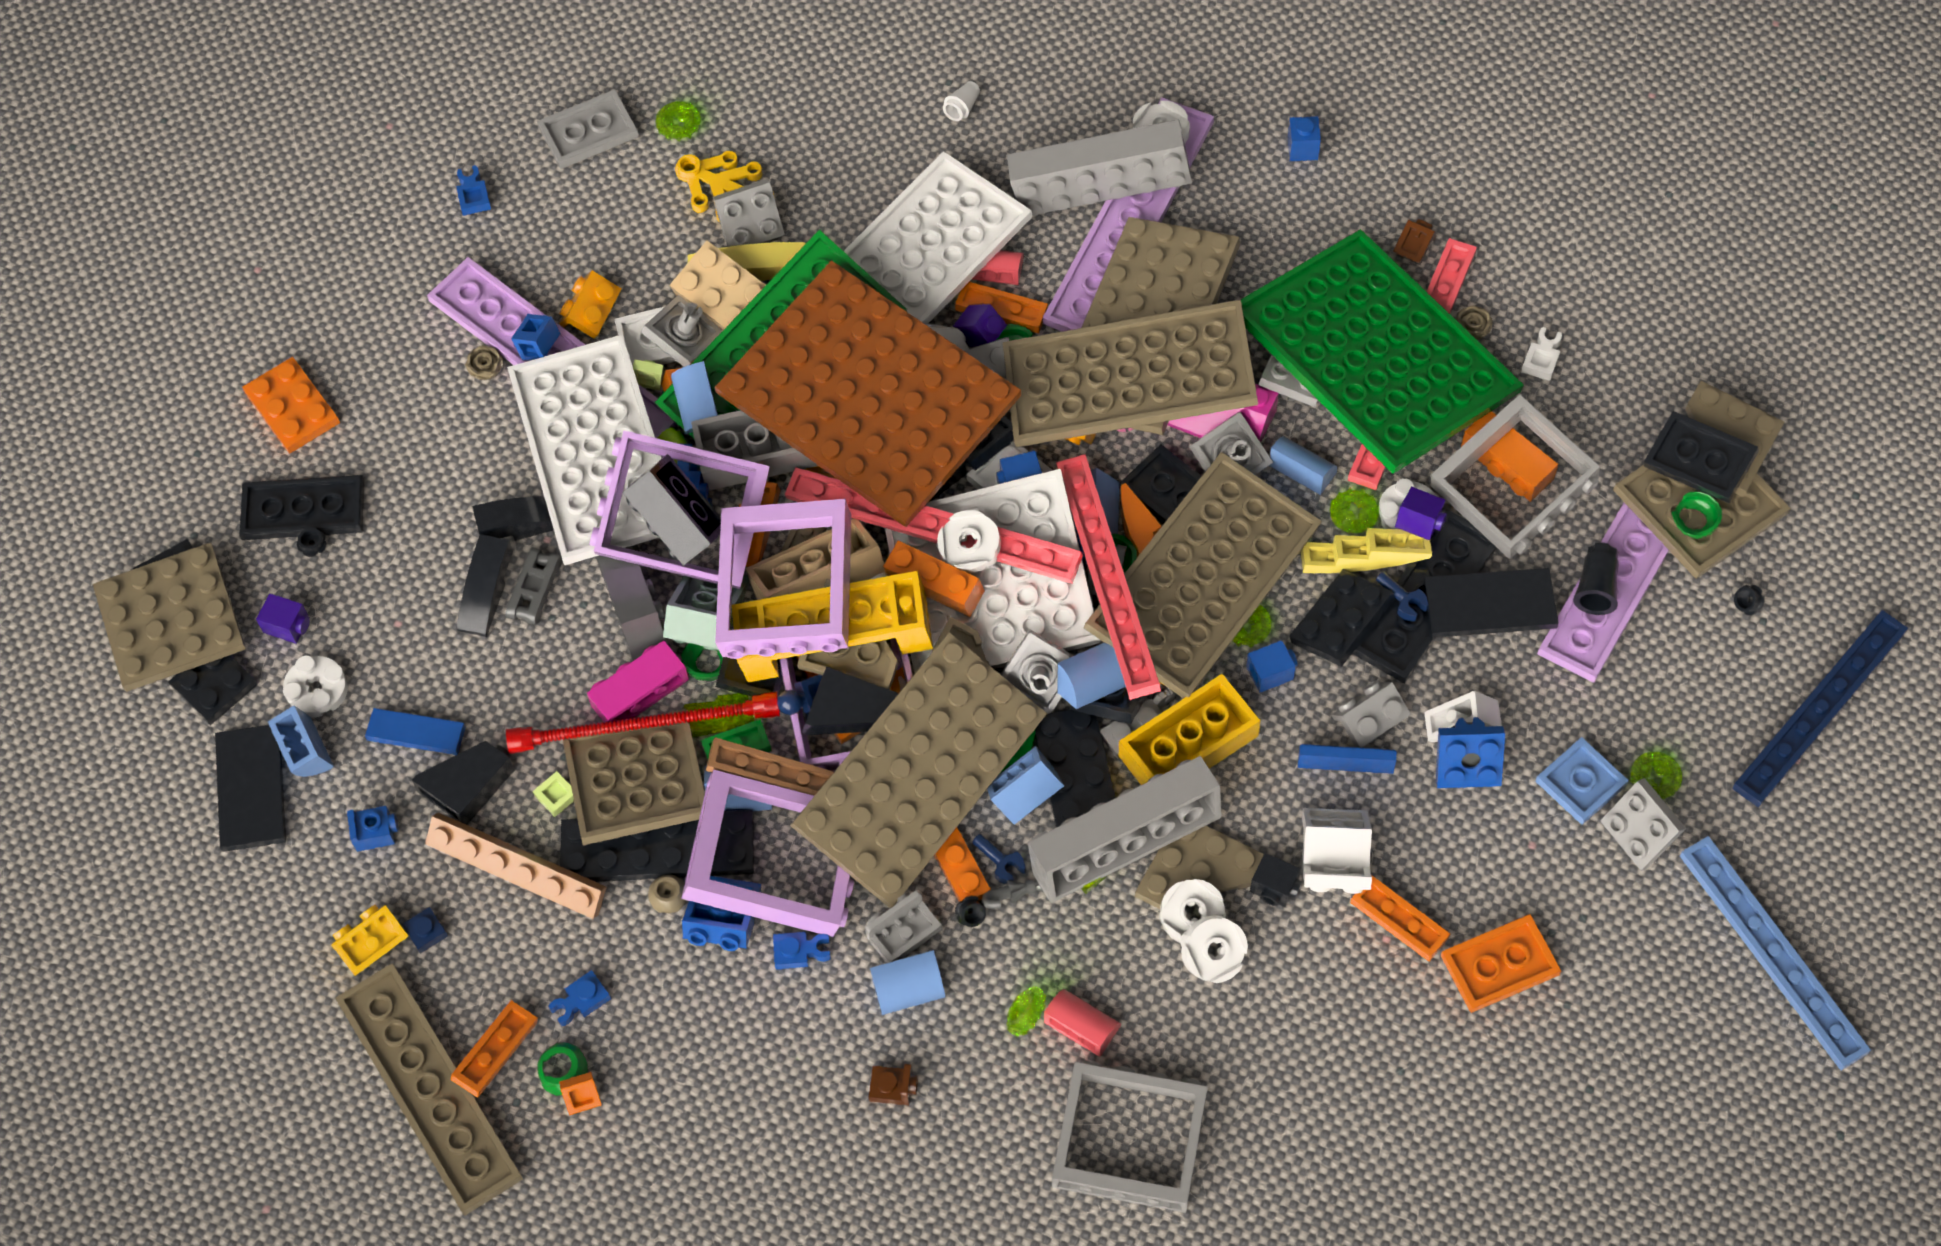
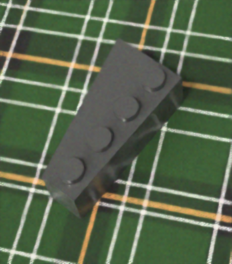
[595,544,666,661]

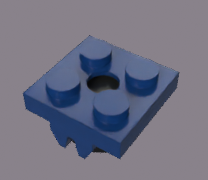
[1436,717,1505,788]

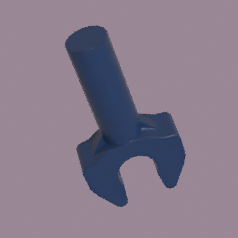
[1376,571,1429,621]
[972,834,1026,884]

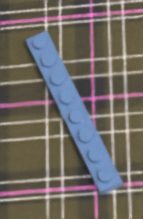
[1680,836,1871,1071]

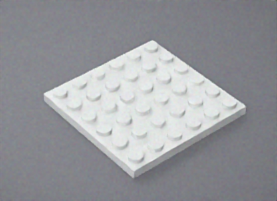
[885,469,1101,673]

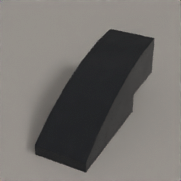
[472,496,554,541]
[456,534,513,637]

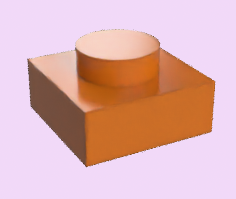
[559,1072,602,1116]

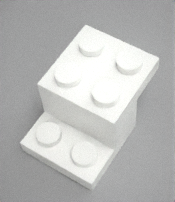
[1302,808,1372,893]

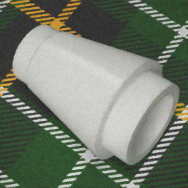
[943,81,980,121]

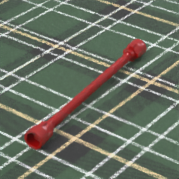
[506,691,780,754]

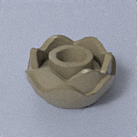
[1456,305,1493,340]
[465,345,503,380]
[648,874,686,914]

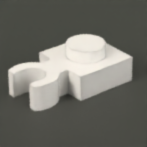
[1521,327,1562,381]

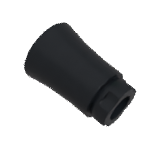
[1573,542,1619,615]

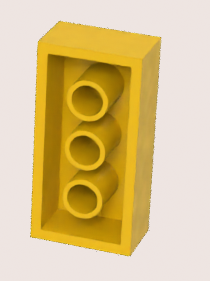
[1118,674,1261,785]

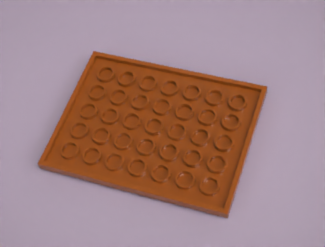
[715,260,1021,527]

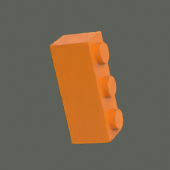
[1461,411,1559,502]
[883,540,985,617]

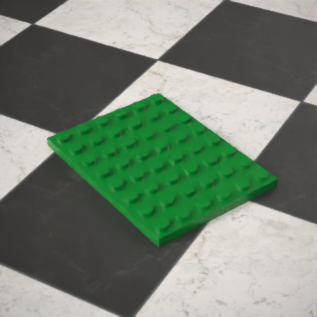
[1241,229,1524,474]

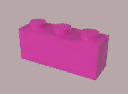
[587,640,689,723]

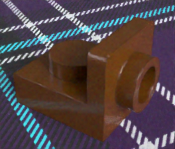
[1393,219,1437,265]
[869,1063,918,1105]

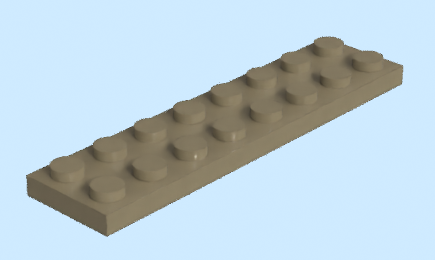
[335,963,523,1216]

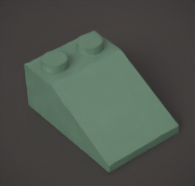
[663,564,750,650]

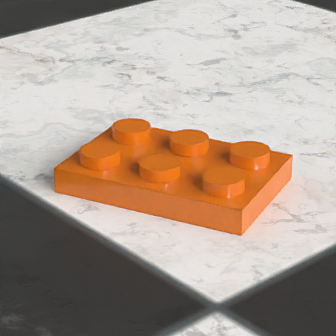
[242,356,340,454]
[1441,914,1561,1013]

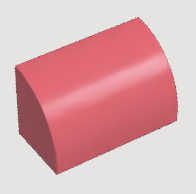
[972,250,1024,285]
[1044,989,1121,1057]

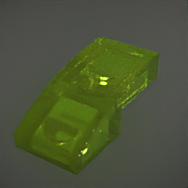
[682,693,754,737]

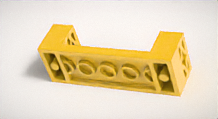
[732,571,933,682]

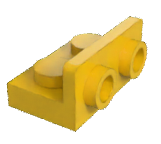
[330,904,408,976]

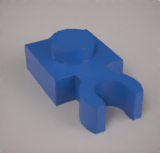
[456,165,491,216]
[773,932,831,970]
[548,970,611,1027]

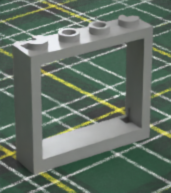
[1431,394,1600,559]
[1052,1060,1208,1213]

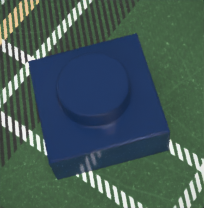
[402,907,448,954]

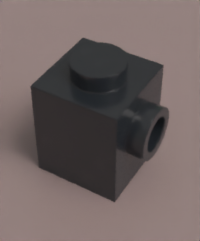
[1250,853,1303,908]

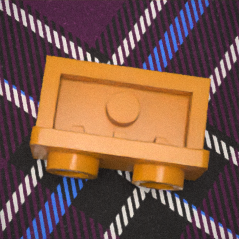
[559,270,622,339]

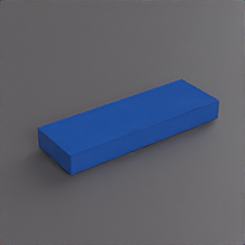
[365,708,466,755]
[1297,744,1397,774]

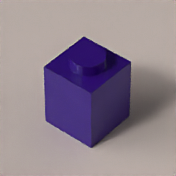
[953,304,1007,347]
[1395,486,1447,540]
[256,593,310,644]

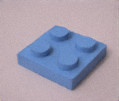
[1535,737,1629,825]

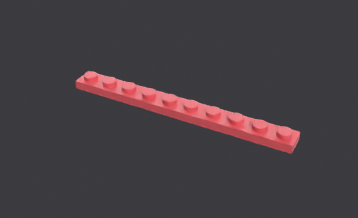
[1348,238,1477,490]
[1056,454,1161,700]
[784,467,1083,584]

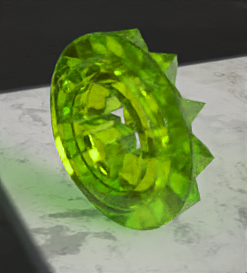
[655,101,701,142]
[1330,487,1379,533]
[1233,605,1272,648]
[1630,752,1682,800]
[1007,986,1047,1037]

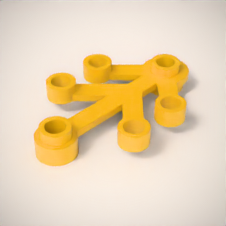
[675,151,775,222]

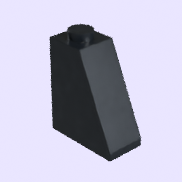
[802,667,898,735]
[412,741,515,825]

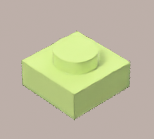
[633,359,664,391]
[532,771,574,817]

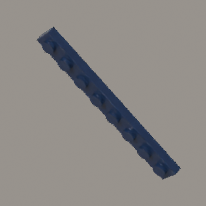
[1732,610,1908,808]

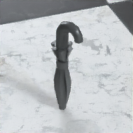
[981,880,1044,909]

